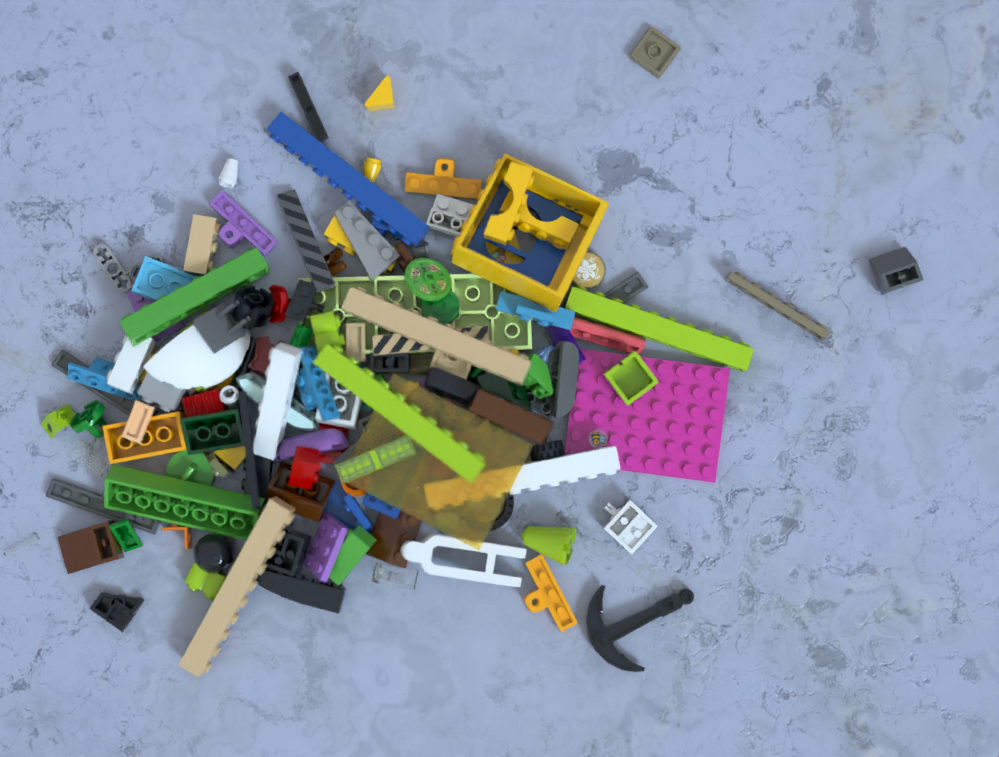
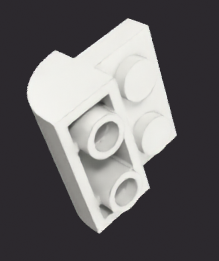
[426,194,473,236]

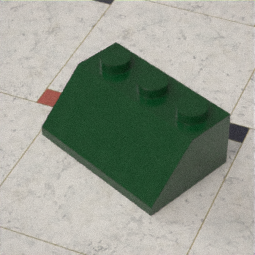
[475,373,532,433]
[180,408,245,455]

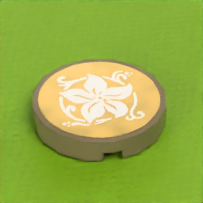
[572,251,606,290]

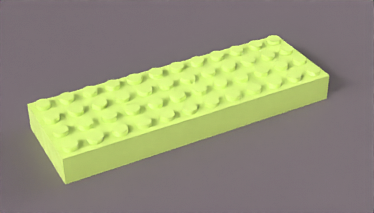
[298,274,532,356]

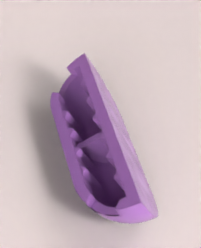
[276,429,349,462]

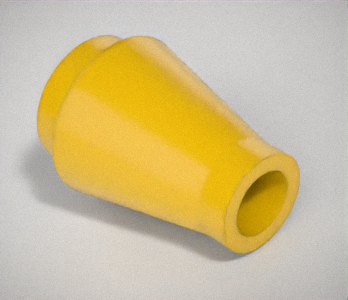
[363,157,382,183]

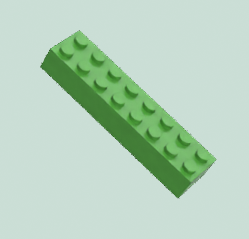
[104,464,264,540]

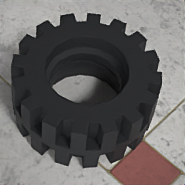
[528,440,565,462]

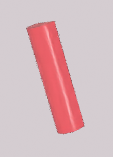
[569,317,645,355]

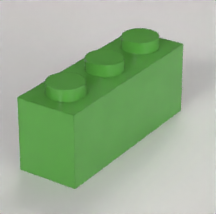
[329,525,377,586]

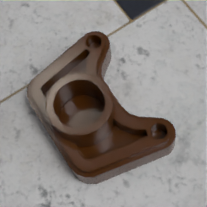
[396,242,414,273]
[323,248,347,276]

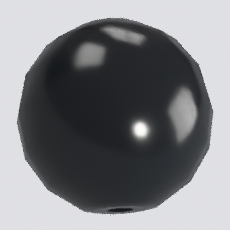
[193,533,234,574]

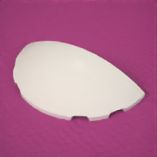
[143,321,250,389]

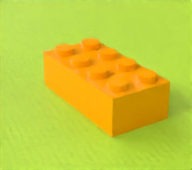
[102,411,187,464]

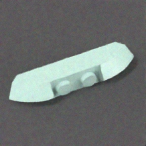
[236,372,319,432]

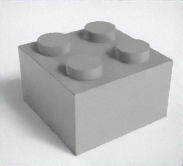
[137,372,189,413]

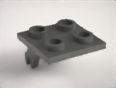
[192,300,251,354]

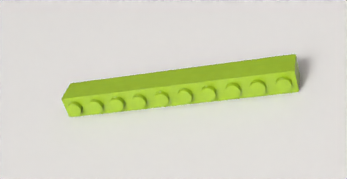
[564,285,754,372]
[313,344,486,483]

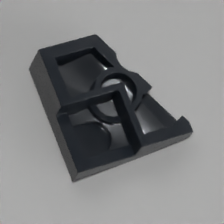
[89,592,144,633]

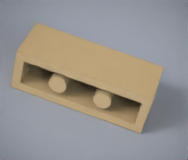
[183,214,221,276]

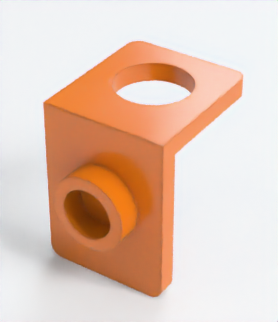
[161,523,191,549]

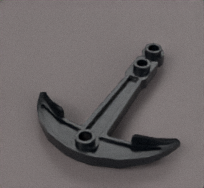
[586,585,694,672]

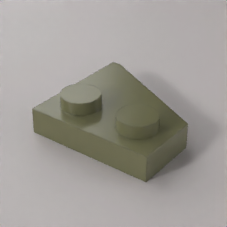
[204,451,235,477]

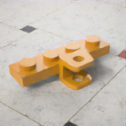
[405,158,482,199]
[523,554,578,632]

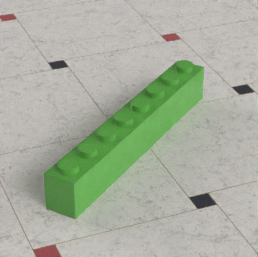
[119,247,269,347]

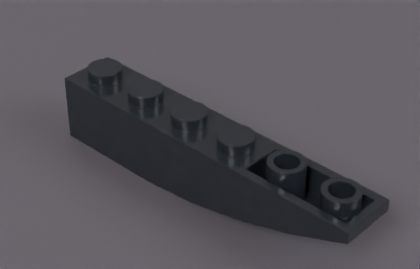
[231,561,346,613]

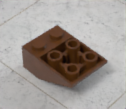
[58,521,124,574]

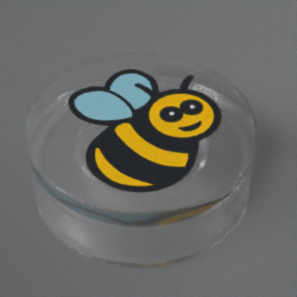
[588,429,608,448]

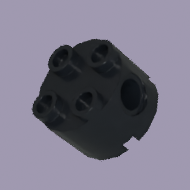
[230,285,274,330]

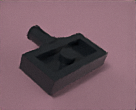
[285,279,325,323]

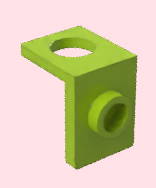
[41,404,76,439]

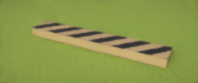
[372,325,490,356]

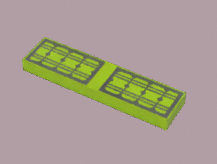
[336,435,416,484]

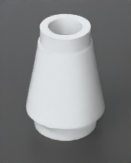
[218,158,238,188]
[220,386,239,410]

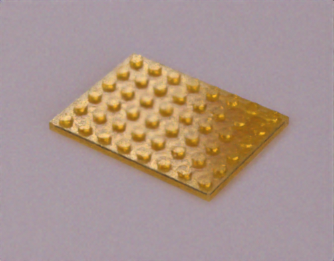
[339,373,533,550]

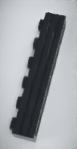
[288,72,329,142]

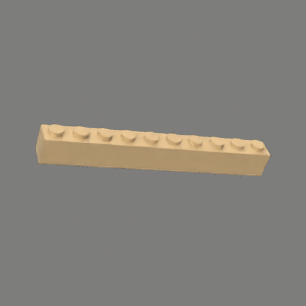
[341,287,531,386]
[178,496,296,678]

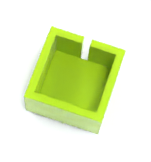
[602,351,659,406]

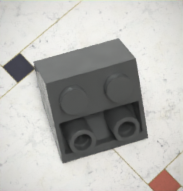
[869,247,924,295]

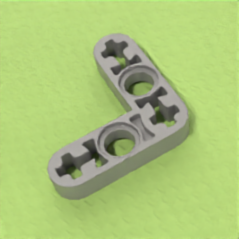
[93,244,165,293]

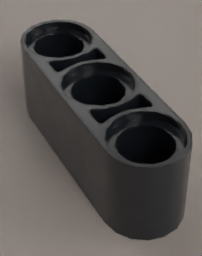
[424,367,481,407]

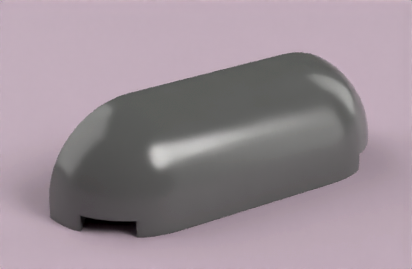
[545,341,579,418]

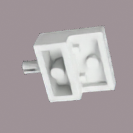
[603,500,658,554]

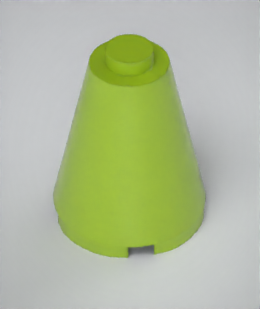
[521,526,576,565]

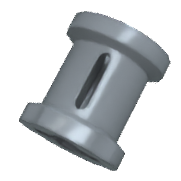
[409,242,429,258]

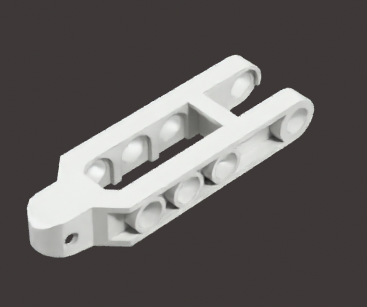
[401,533,527,587]

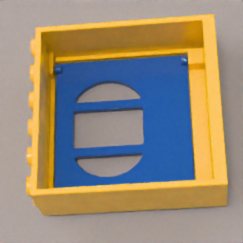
[450,153,609,313]

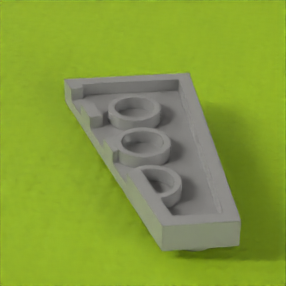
[334,201,400,282]

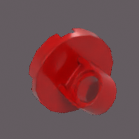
[268,285,291,323]

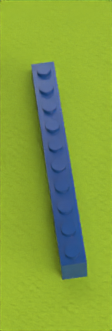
[267,112,430,247]

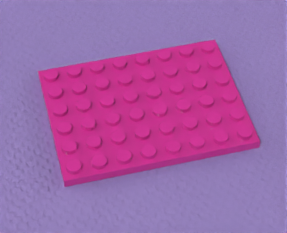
[564,349,730,483]

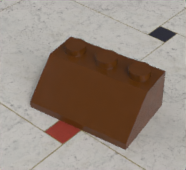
[264,462,335,522]
[366,505,425,569]

